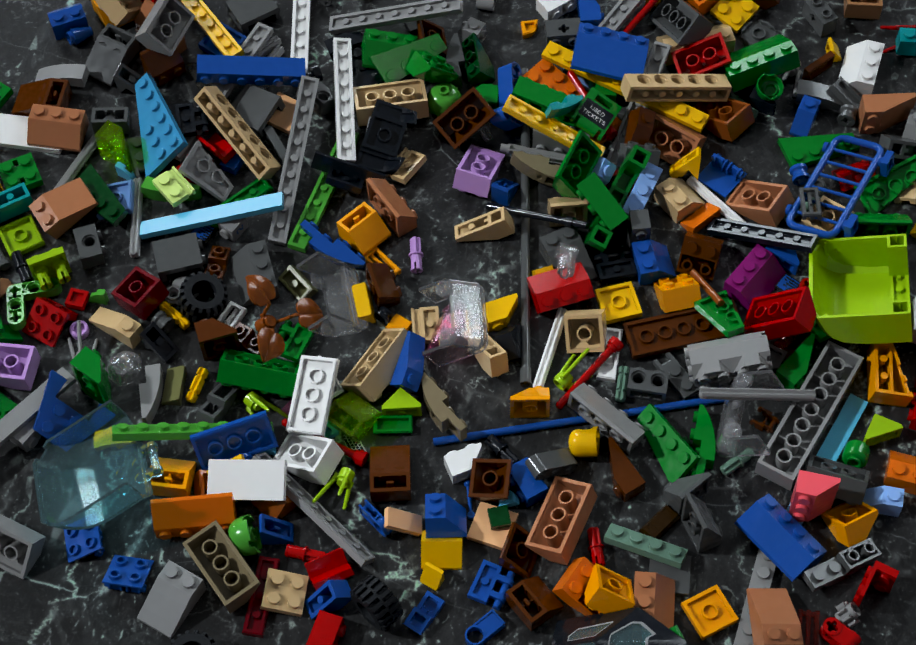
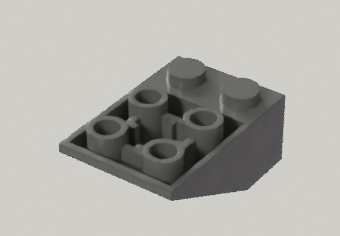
[85,23,141,86]

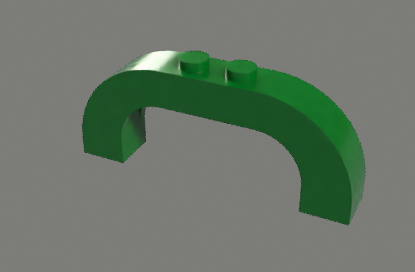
[584,144,652,252]

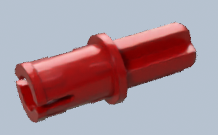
[587,527,606,567]
[285,544,326,562]

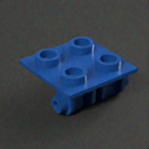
[698,153,747,198]
[63,512,105,564]
[102,555,154,594]

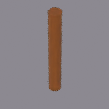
[690,269,725,307]

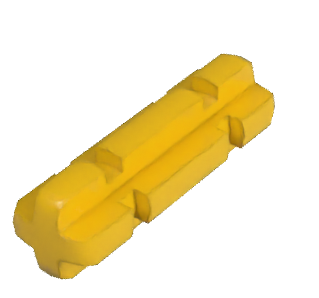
[159,301,191,330]
[185,367,209,403]

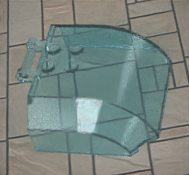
[32,400,164,530]

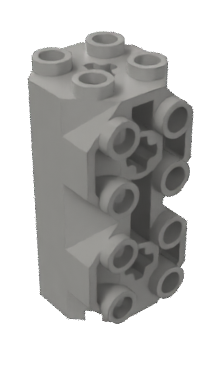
[684,331,773,390]

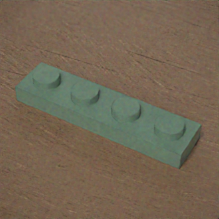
[603,523,688,569]

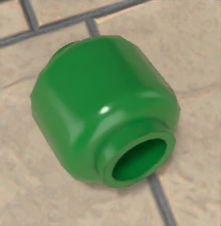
[842,440,870,468]

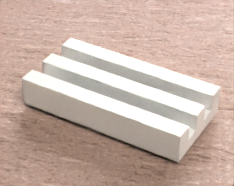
[217,301,247,328]

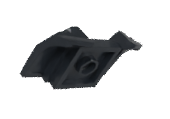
[324,32,385,87]
[356,99,417,175]

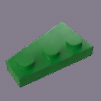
[694,290,745,338]

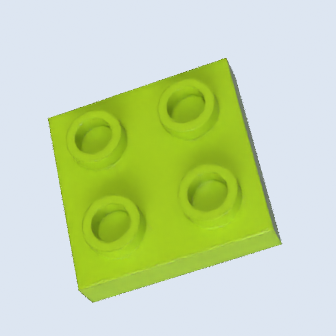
[26,247,72,290]

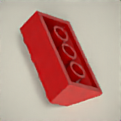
[743,286,817,340]

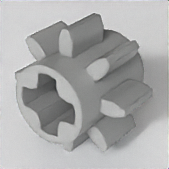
[835,601,861,628]

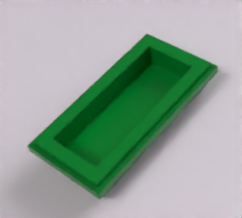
[373,415,413,434]

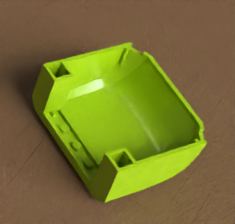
[809,234,913,344]

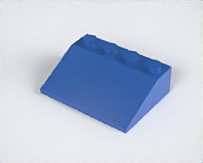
[570,22,649,81]

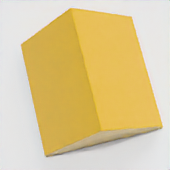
[421,530,463,570]

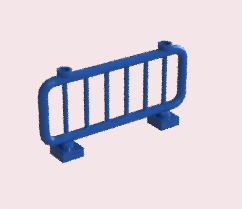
[785,135,894,239]

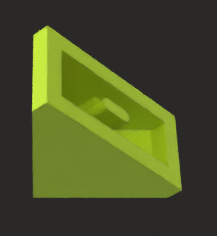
[382,387,422,416]
[863,413,903,446]

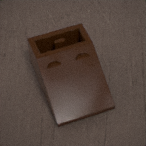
[11,78,73,117]
[370,445,412,502]

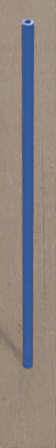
[433,398,725,446]

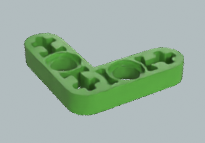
[6,278,63,331]

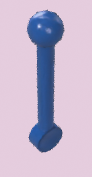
[464,480,475,520]

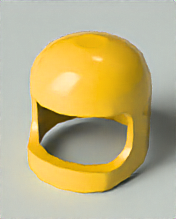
[568,426,600,457]

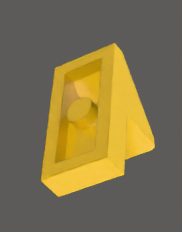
[669,146,701,180]

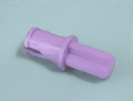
[409,236,423,274]

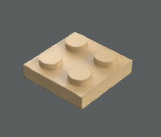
[260,568,309,617]

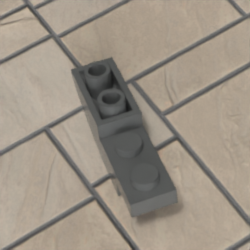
[801,538,882,592]

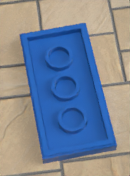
[189,410,279,470]

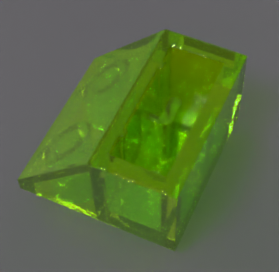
[94,120,132,172]
[328,391,382,444]

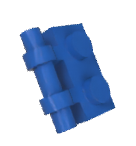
[467,559,516,611]

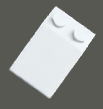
[273,432,345,485]

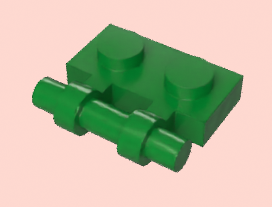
[278,320,315,363]

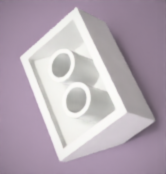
[838,40,885,96]

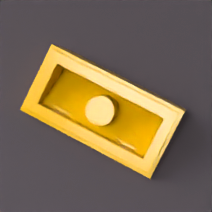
[352,282,376,323]

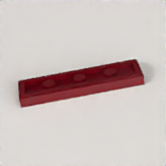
[242,556,280,638]

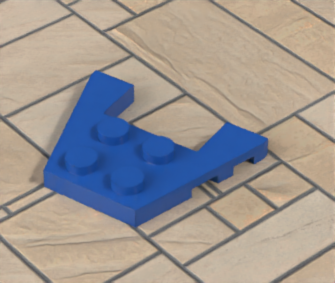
[33,370,116,452]

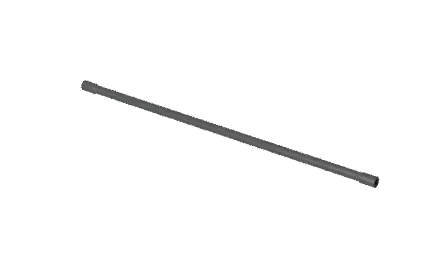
[520,68,532,387]

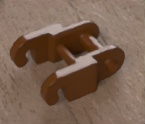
[749,407,780,433]

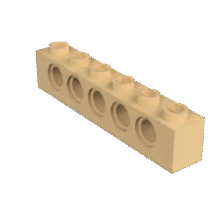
[620,74,732,102]
[194,86,282,180]

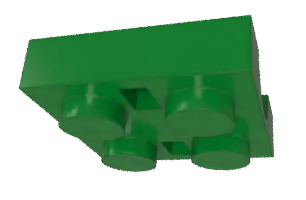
[0,152,44,190]

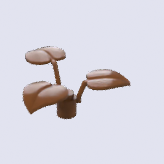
[245,275,323,363]

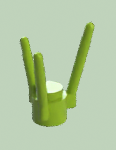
[553,348,593,391]
[243,391,288,419]
[312,467,355,510]

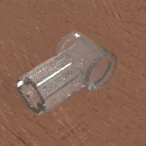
[555,242,579,279]

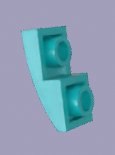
[545,94,584,119]

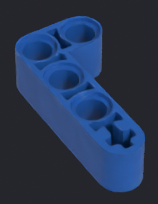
[490,62,524,131]

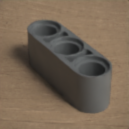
[525,448,579,481]

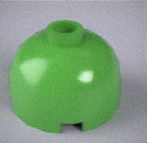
[427,83,462,117]
[228,514,262,556]

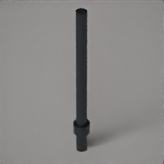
[486,202,589,229]

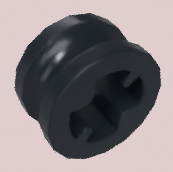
[374,306,393,325]

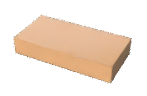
[384,507,422,537]

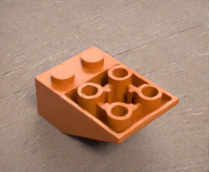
[552,557,610,628]

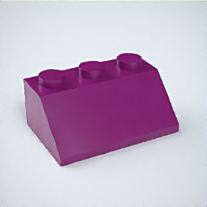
[723,244,787,310]

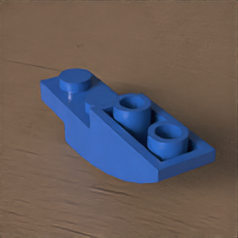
[300,220,366,269]

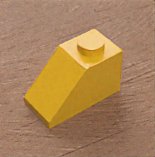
[481,293,518,332]

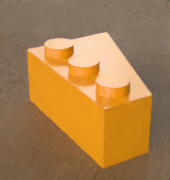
[866,343,914,408]

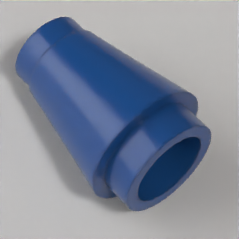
[65,26,93,45]

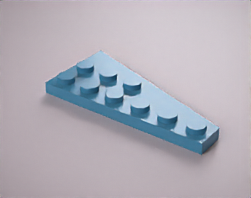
[135,72,188,178]

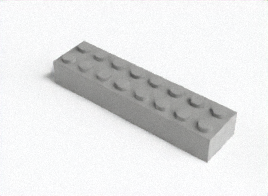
[754,340,864,491]

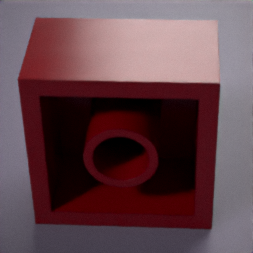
[111,266,170,321]

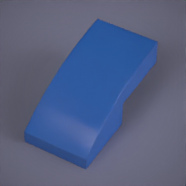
[403,590,446,635]

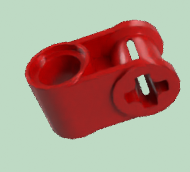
[819,617,862,645]

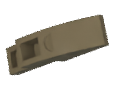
[510,151,560,187]
[421,372,468,441]

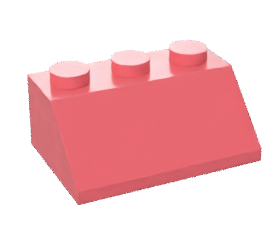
[789,470,841,522]

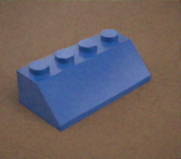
[734,494,827,582]

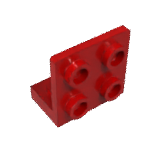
[22,297,78,347]
[852,560,900,607]

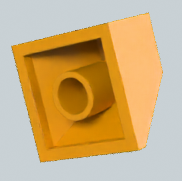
[510,386,550,418]
[821,502,879,547]
[584,563,635,614]

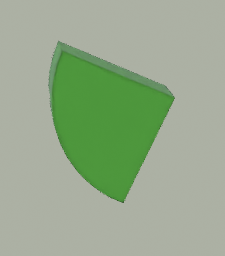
[89,289,109,305]

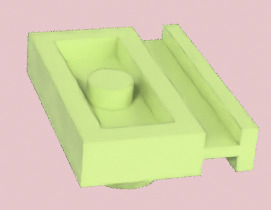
[152,166,196,208]

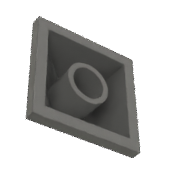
[662,472,712,515]

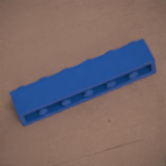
[197,54,306,87]

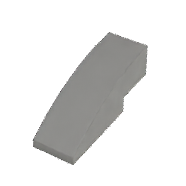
[35,64,89,87]
[139,363,164,424]

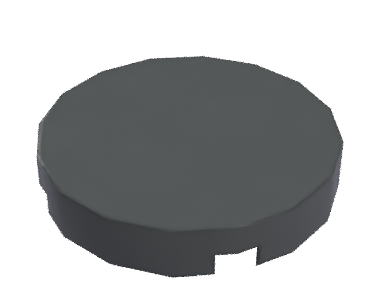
[741,20,776,47]

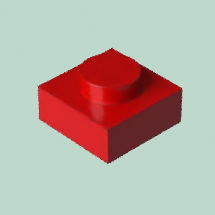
[64,288,90,311]

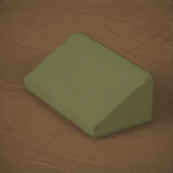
[278,265,318,301]
[161,366,187,406]

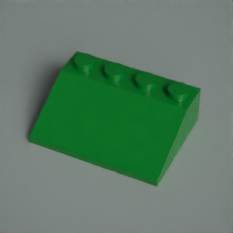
[719,34,801,92]

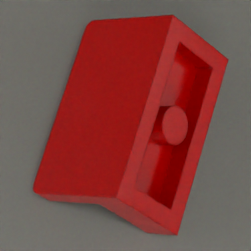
[196,133,237,164]
[831,160,876,192]
[304,548,354,591]

